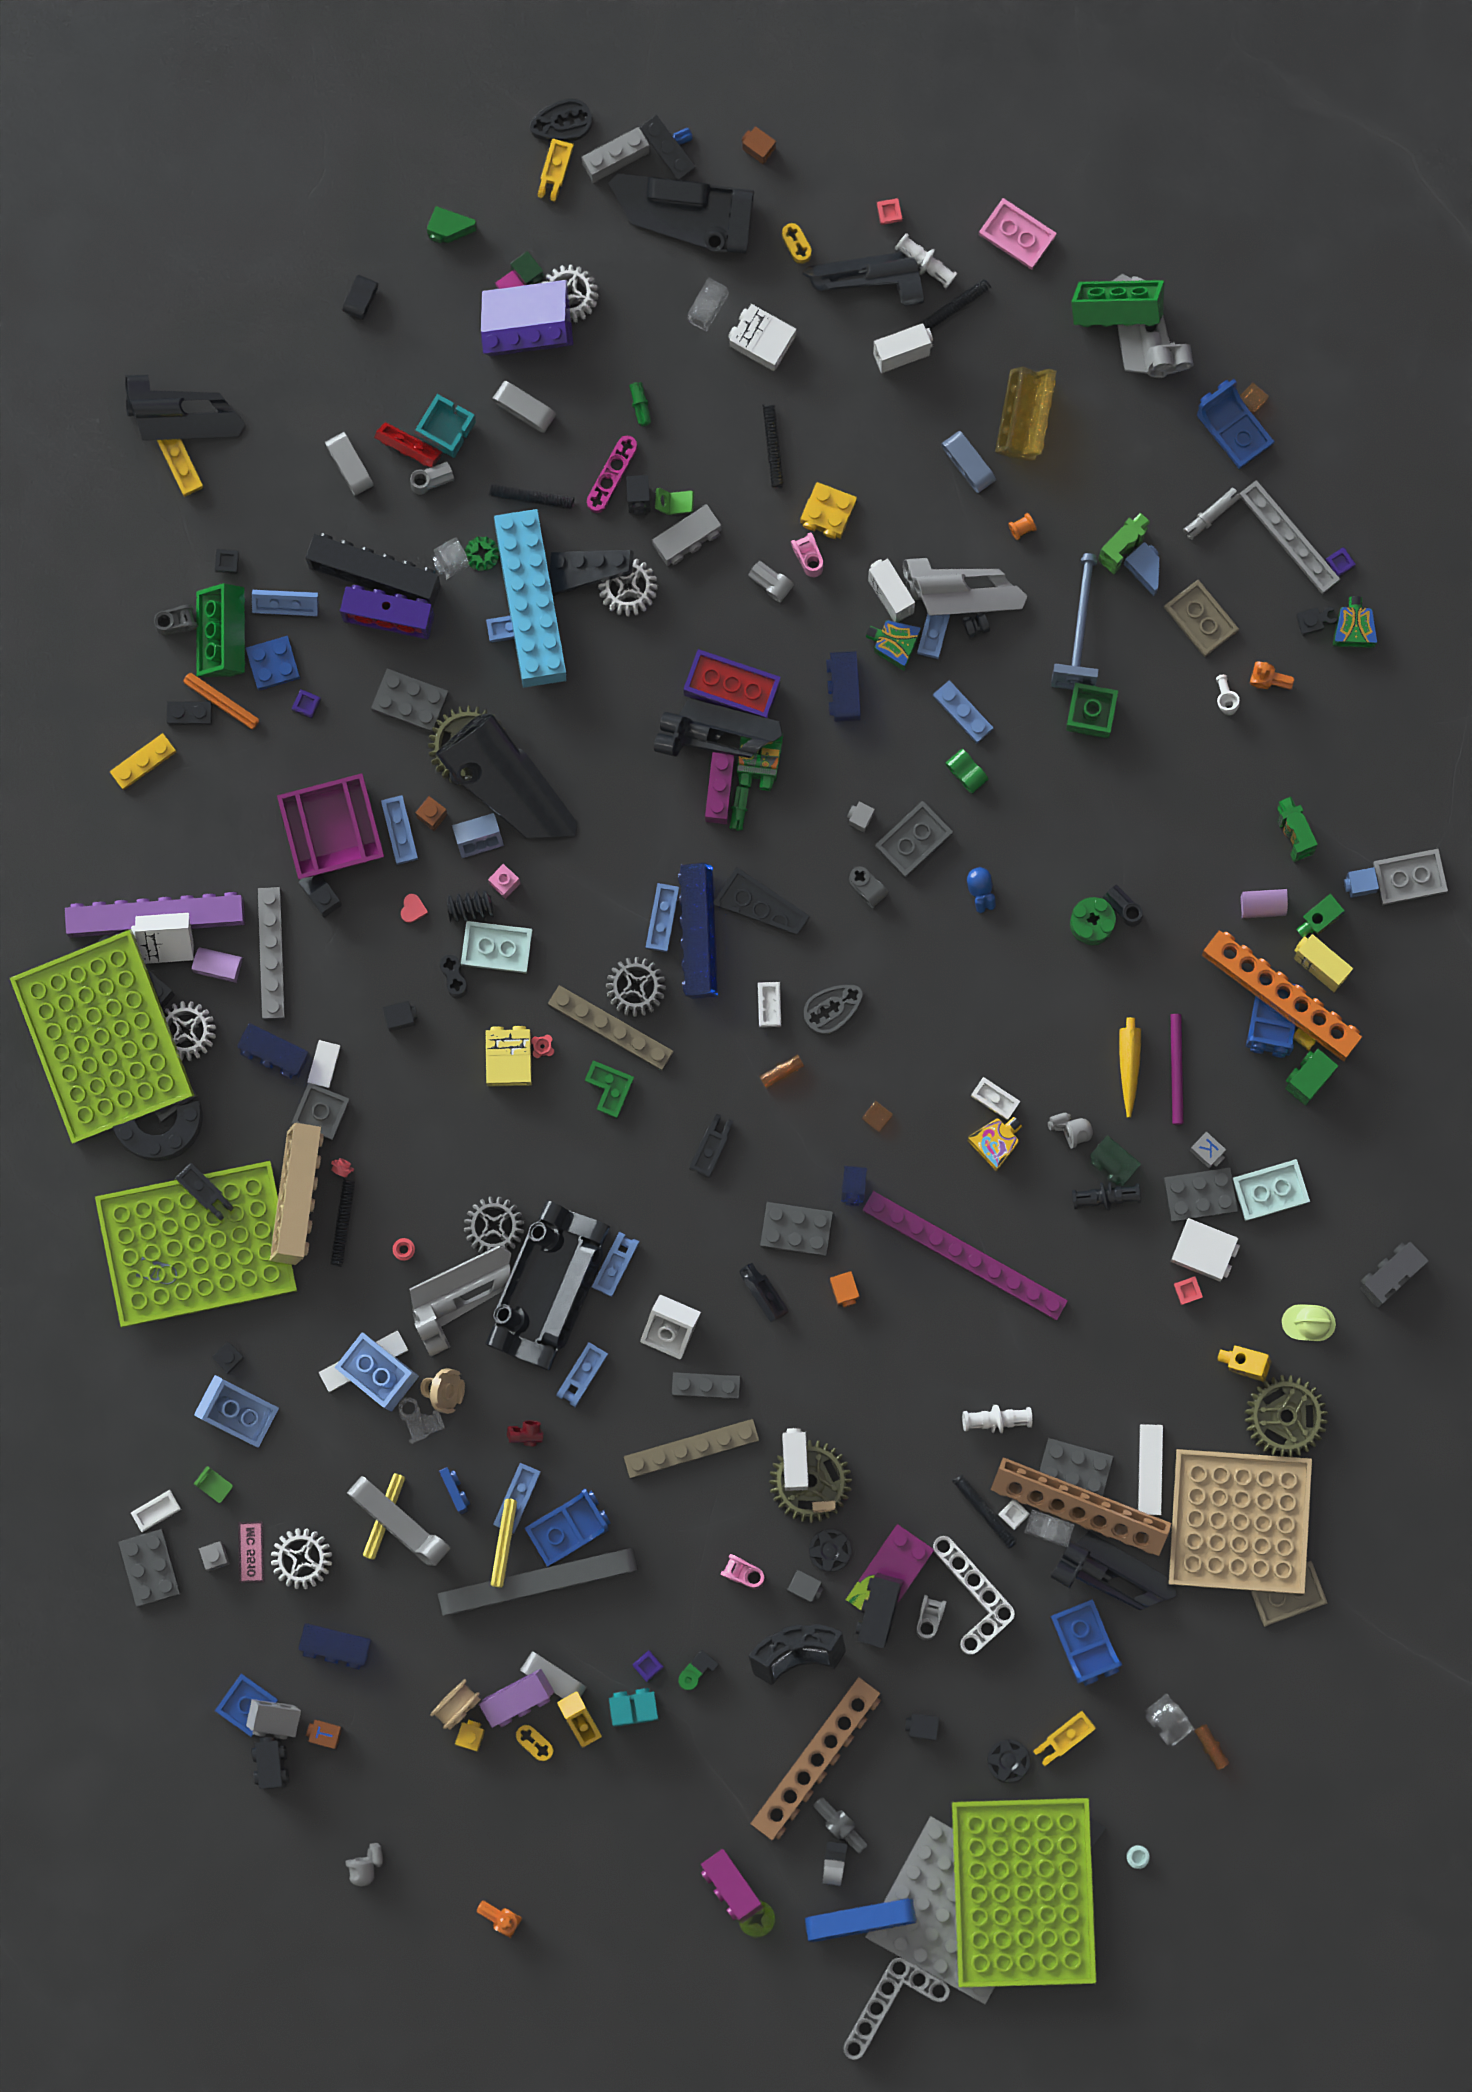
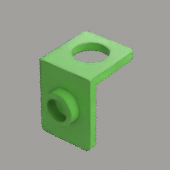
[655,488,694,515]
[194,1466,233,1503]

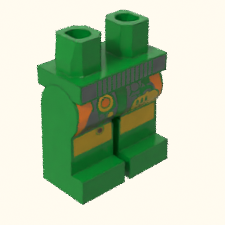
[737,736,783,791]
[1277,797,1318,862]

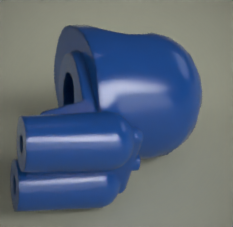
[967,867,996,913]

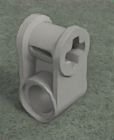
[916,1595,947,1641]

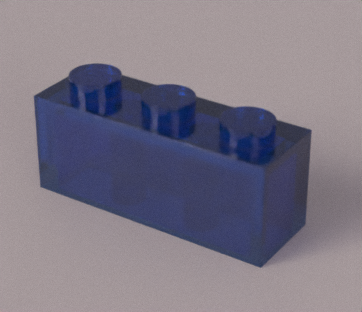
[826,651,861,722]
[237,1023,310,1079]
[841,1166,867,1206]
[298,1623,372,1669]

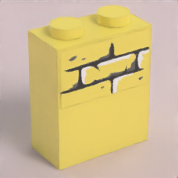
[1294,934,1353,992]
[486,1026,532,1086]

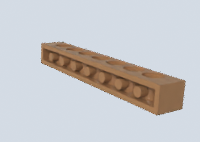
[991,1457,1171,1556]
[751,1677,881,1840]

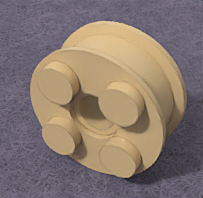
[430,1679,481,1730]

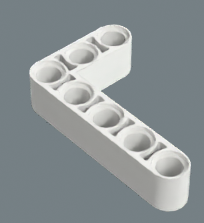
[933,1536,1015,1655]

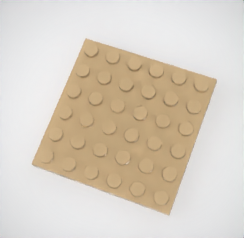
[1168,1449,1312,1594]

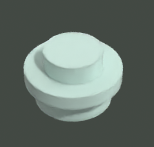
[1127,1846,1150,1869]

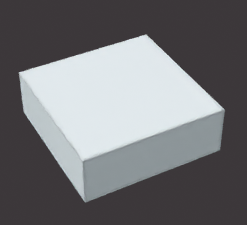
[998,1499,1030,1530]

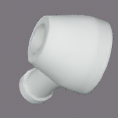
[1216,675,1240,715]

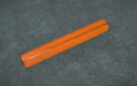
[183,673,259,729]

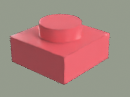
[877,198,902,225]
[1174,1276,1203,1305]

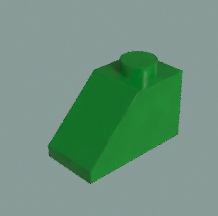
[426,206,477,243]

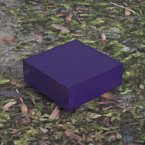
[1325,547,1356,577]
[291,689,321,719]
[632,1650,664,1682]

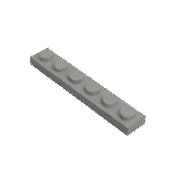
[1239,480,1340,594]
[258,887,285,1020]

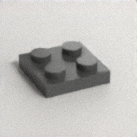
[292,1083,350,1141]

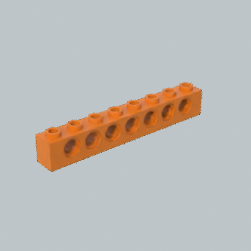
[1202,930,1362,1062]

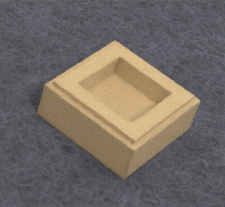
[812,1501,836,1513]

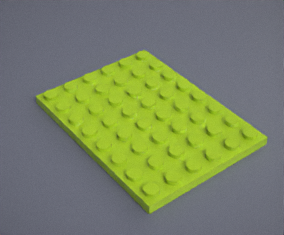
[10,930,195,1144]
[95,1161,297,1328]
[952,1798,1096,1987]

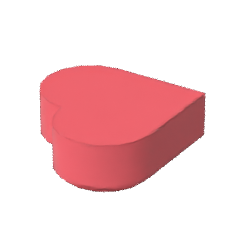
[401,894,428,923]

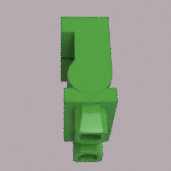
[1098,513,1150,574]

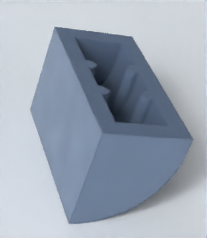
[452,813,504,858]

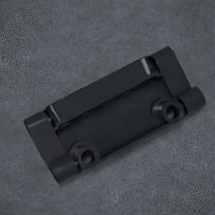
[485,1200,610,1371]

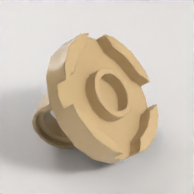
[420,1368,465,1414]

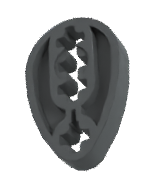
[804,985,862,1035]

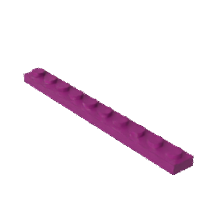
[862,1191,1068,1321]

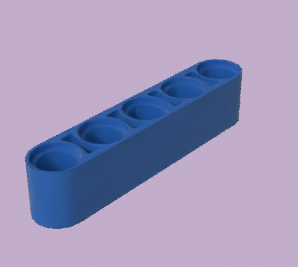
[805,1899,917,1942]

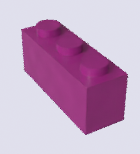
[705,752,734,824]
[701,1849,764,1924]

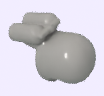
[1048,1113,1093,1149]
[346,1843,383,1887]

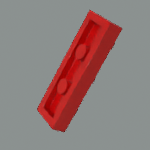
[374,422,442,468]

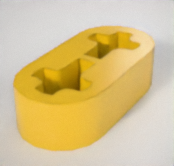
[782,223,811,264]
[516,1725,553,1761]

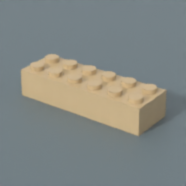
[270,1123,324,1265]

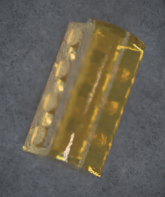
[995,367,1057,460]

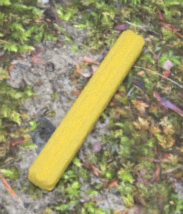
[363,1474,405,1560]
[491,1499,517,1588]

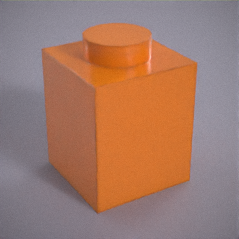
[830,1271,859,1308]

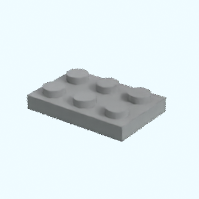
[1373,849,1448,905]

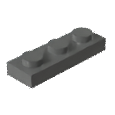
[672,1372,740,1399]

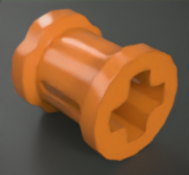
[1008,513,1037,540]

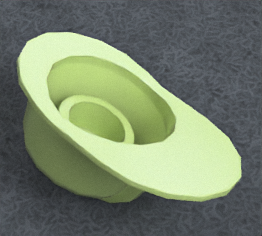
[1282,1304,1336,1341]

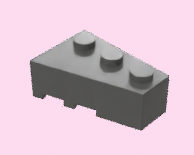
[1359,1242,1428,1308]

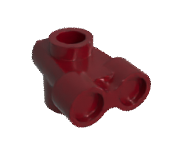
[507,1420,543,1446]

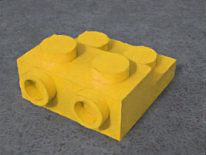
[800,482,857,539]

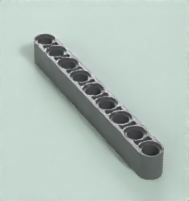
[438,1548,638,1616]

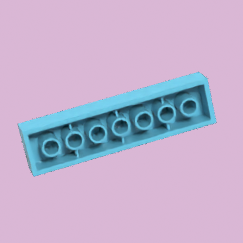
[494,509,566,688]

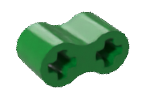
[945,749,989,794]

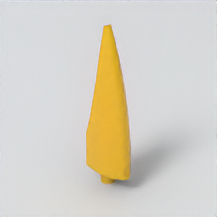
[1119,1017,1141,1117]

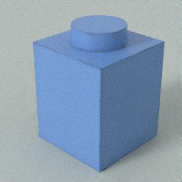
[1344,867,1379,897]

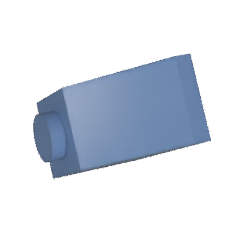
[1124,542,1159,596]

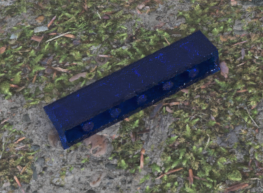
[678,863,718,999]

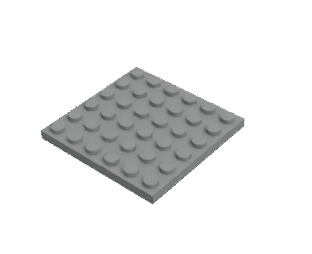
[865,1816,995,2004]

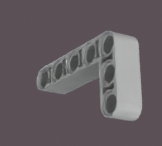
[347,1476,451,1566]
[844,1958,949,2060]

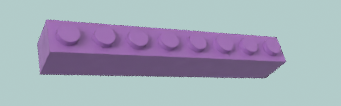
[65,892,245,938]

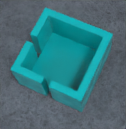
[415,394,476,458]
[609,1688,659,1727]

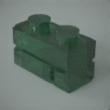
[1089,1135,1141,1186]

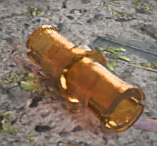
[759,1054,805,1088]
[1194,1724,1229,1770]

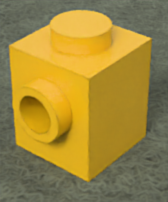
[455,1720,485,1752]

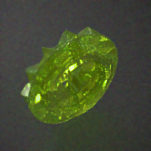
[739,1900,775,1937]

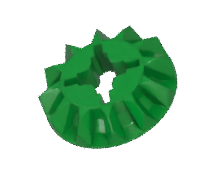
[464,536,499,571]

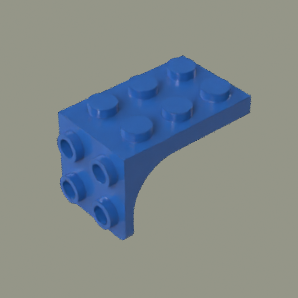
[1197,379,1274,469]
[1246,978,1303,1058]
[525,1489,610,1567]
[1051,1599,1122,1686]

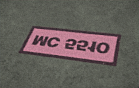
[238,1521,264,1583]

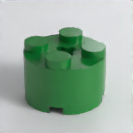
[1070,897,1116,946]

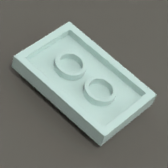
[461,921,533,974]
[1232,1159,1310,1221]

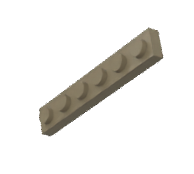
[548,985,673,1071]
[624,1419,759,1479]

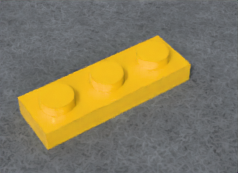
[157,439,204,497]
[109,733,176,790]

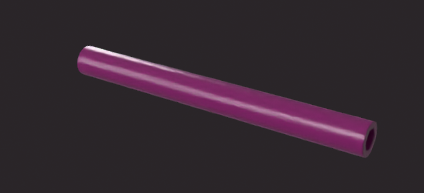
[1171,1014,1184,1125]

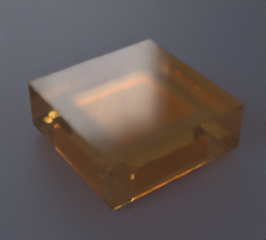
[1240,383,1269,414]
[862,1101,893,1132]

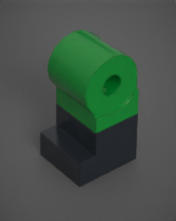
[679,1649,719,1690]

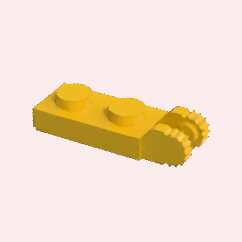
[538,139,573,202]
[1033,1711,1096,1766]

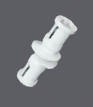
[895,233,957,289]
[962,1405,1032,1433]

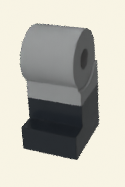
[822,1841,848,1886]

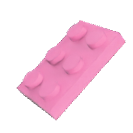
[979,198,1057,270]

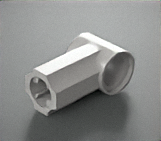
[410,462,454,495]
[748,561,794,603]

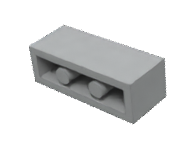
[582,127,650,183]
[652,504,721,566]

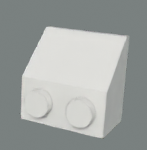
[640,1295,701,1360]

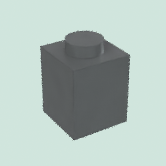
[787,1570,823,1603]

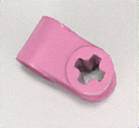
[791,532,823,577]
[720,1554,765,1589]

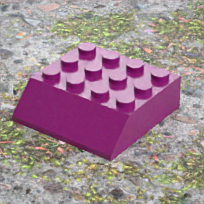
[277,773,384,880]

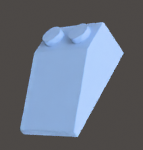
[335,1332,419,1412]
[194,1375,279,1448]

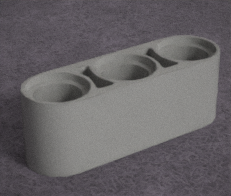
[492,381,556,433]
[325,432,374,496]
[520,1651,587,1699]

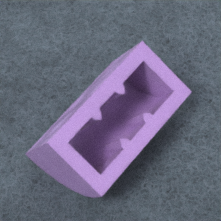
[1241,889,1288,918]
[192,947,243,983]

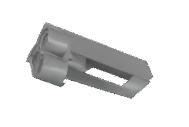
[1112,274,1193,378]
[903,558,1027,616]
[410,1246,511,1357]

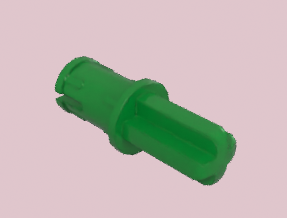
[629,382,651,426]
[729,786,749,831]

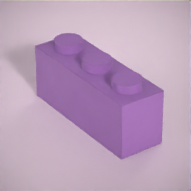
[479,1669,554,1727]

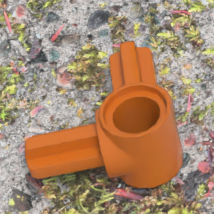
[1250,662,1294,689]
[477,1901,522,1938]

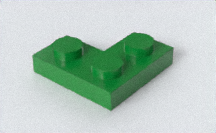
[585,1060,634,1118]

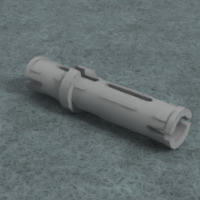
[1183,488,1241,540]

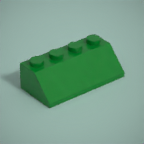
[1071,280,1164,327]
[196,583,245,677]

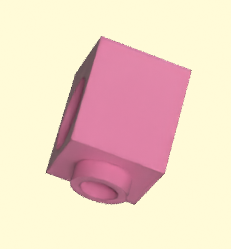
[488,864,520,899]

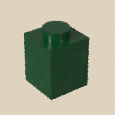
[510,251,544,285]

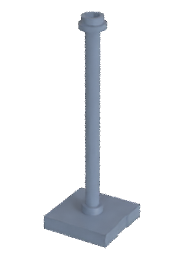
[1051,553,1098,690]

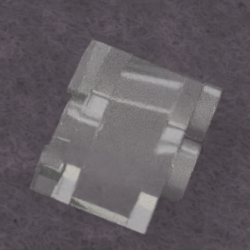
[1145,1694,1194,1746]

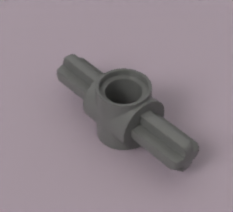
[813,1797,867,1853]

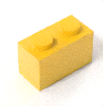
[557,1691,602,1748]

